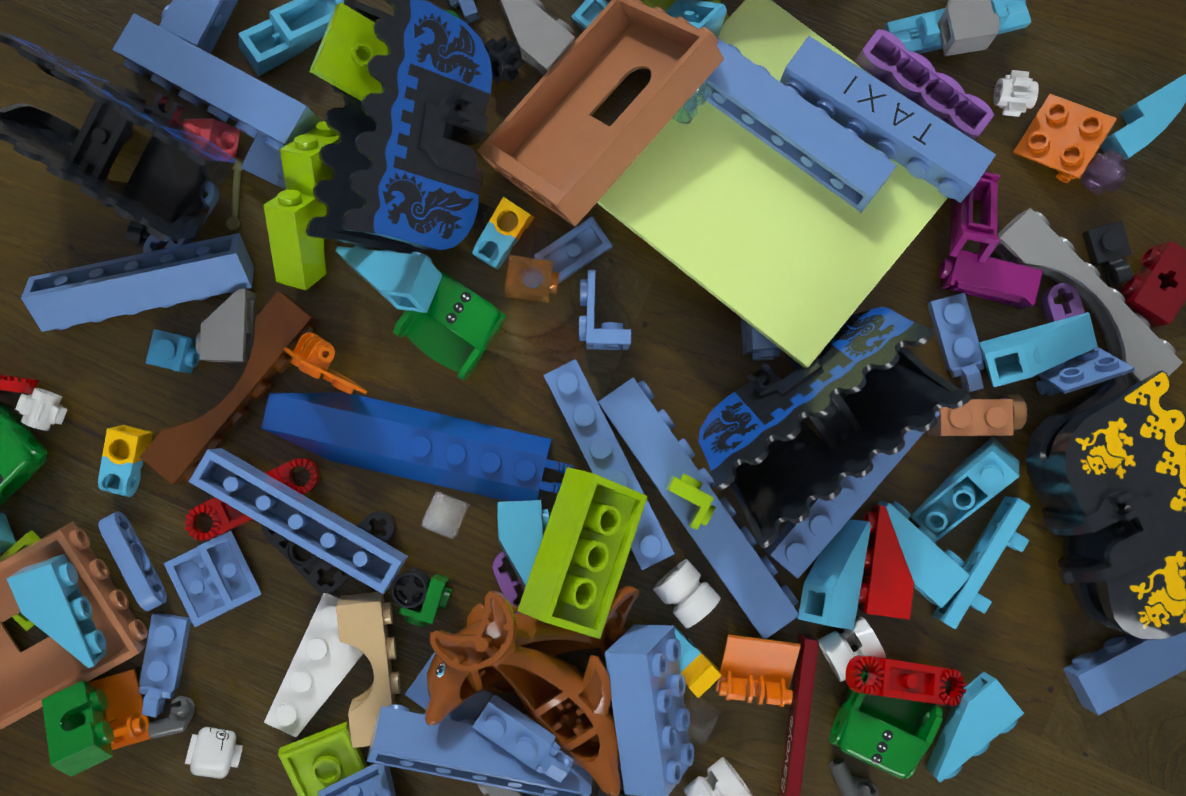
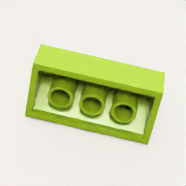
[517,467,648,639]

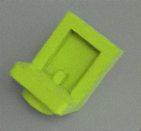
[666,473,716,530]

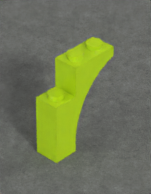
[263,121,339,290]

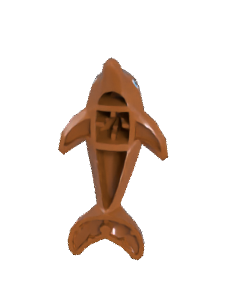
[425,586,639,725]
[430,591,621,796]

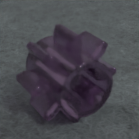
[1081,148,1128,196]

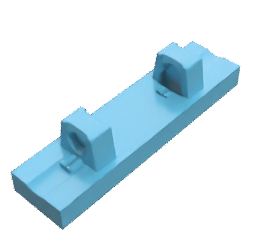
[884,0,1031,54]
[932,496,1030,629]

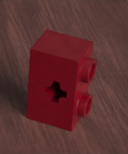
[1121,241,1186,327]

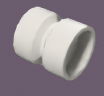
[653,559,721,628]
[818,616,886,682]
[683,757,752,796]

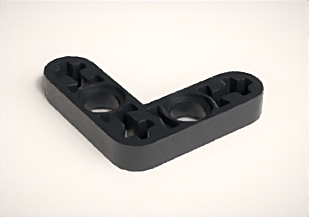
[261,511,397,593]

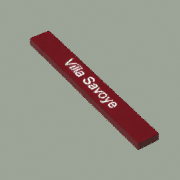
[779,633,819,796]

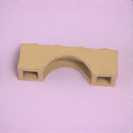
[336,592,400,748]

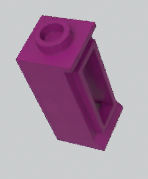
[949,172,1000,263]
[938,250,1043,309]

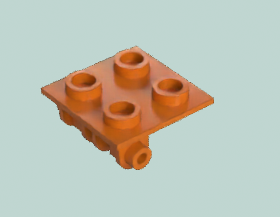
[1013,94,1117,183]
[284,332,367,395]
[716,635,800,707]
[88,669,151,750]

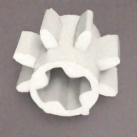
[993,70,1039,117]
[15,388,68,431]

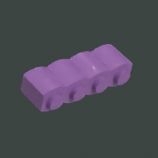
[854,29,994,140]

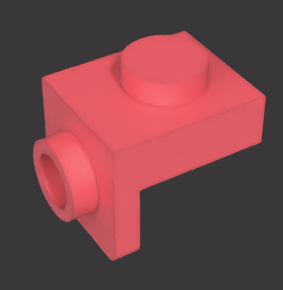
[183,119,240,158]

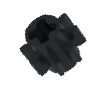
[484,36,524,84]

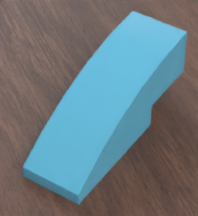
[238,0,344,76]
[1100,74,1186,166]

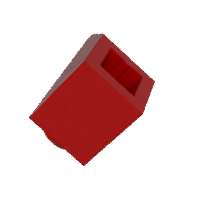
[858,503,914,620]

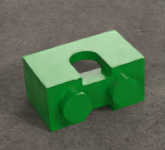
[42,680,114,777]

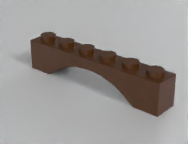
[139,290,320,485]

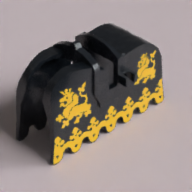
[1025,370,1186,639]

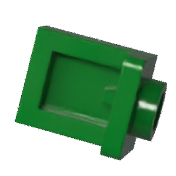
[398,574,452,627]

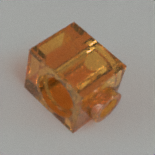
[505,255,560,302]

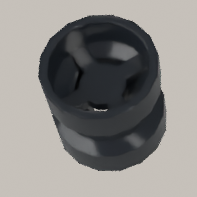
[391,568,431,609]

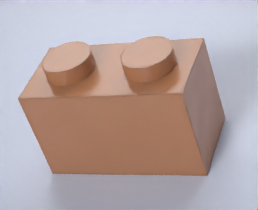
[928,399,1014,436]

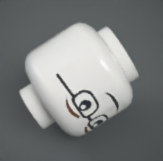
[185,727,243,779]

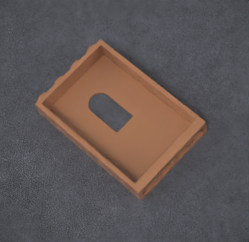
[477,0,724,227]
[0,522,148,730]

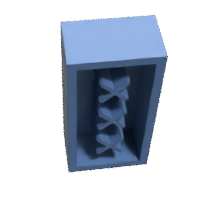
[605,624,694,796]

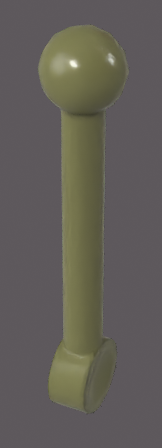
[226,158,244,231]

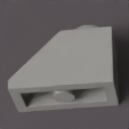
[196,289,256,363]

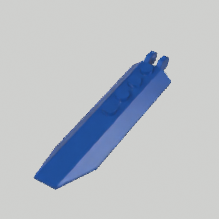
[261,392,574,501]

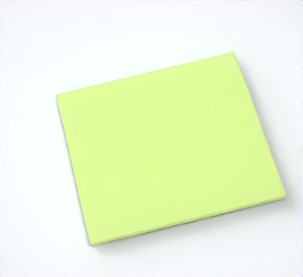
[597,0,947,368]

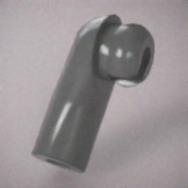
[148,696,195,739]
[828,758,879,796]

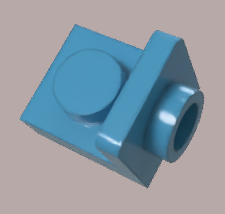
[146,329,200,374]

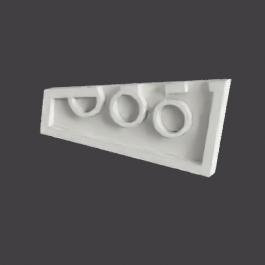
[264,592,364,737]

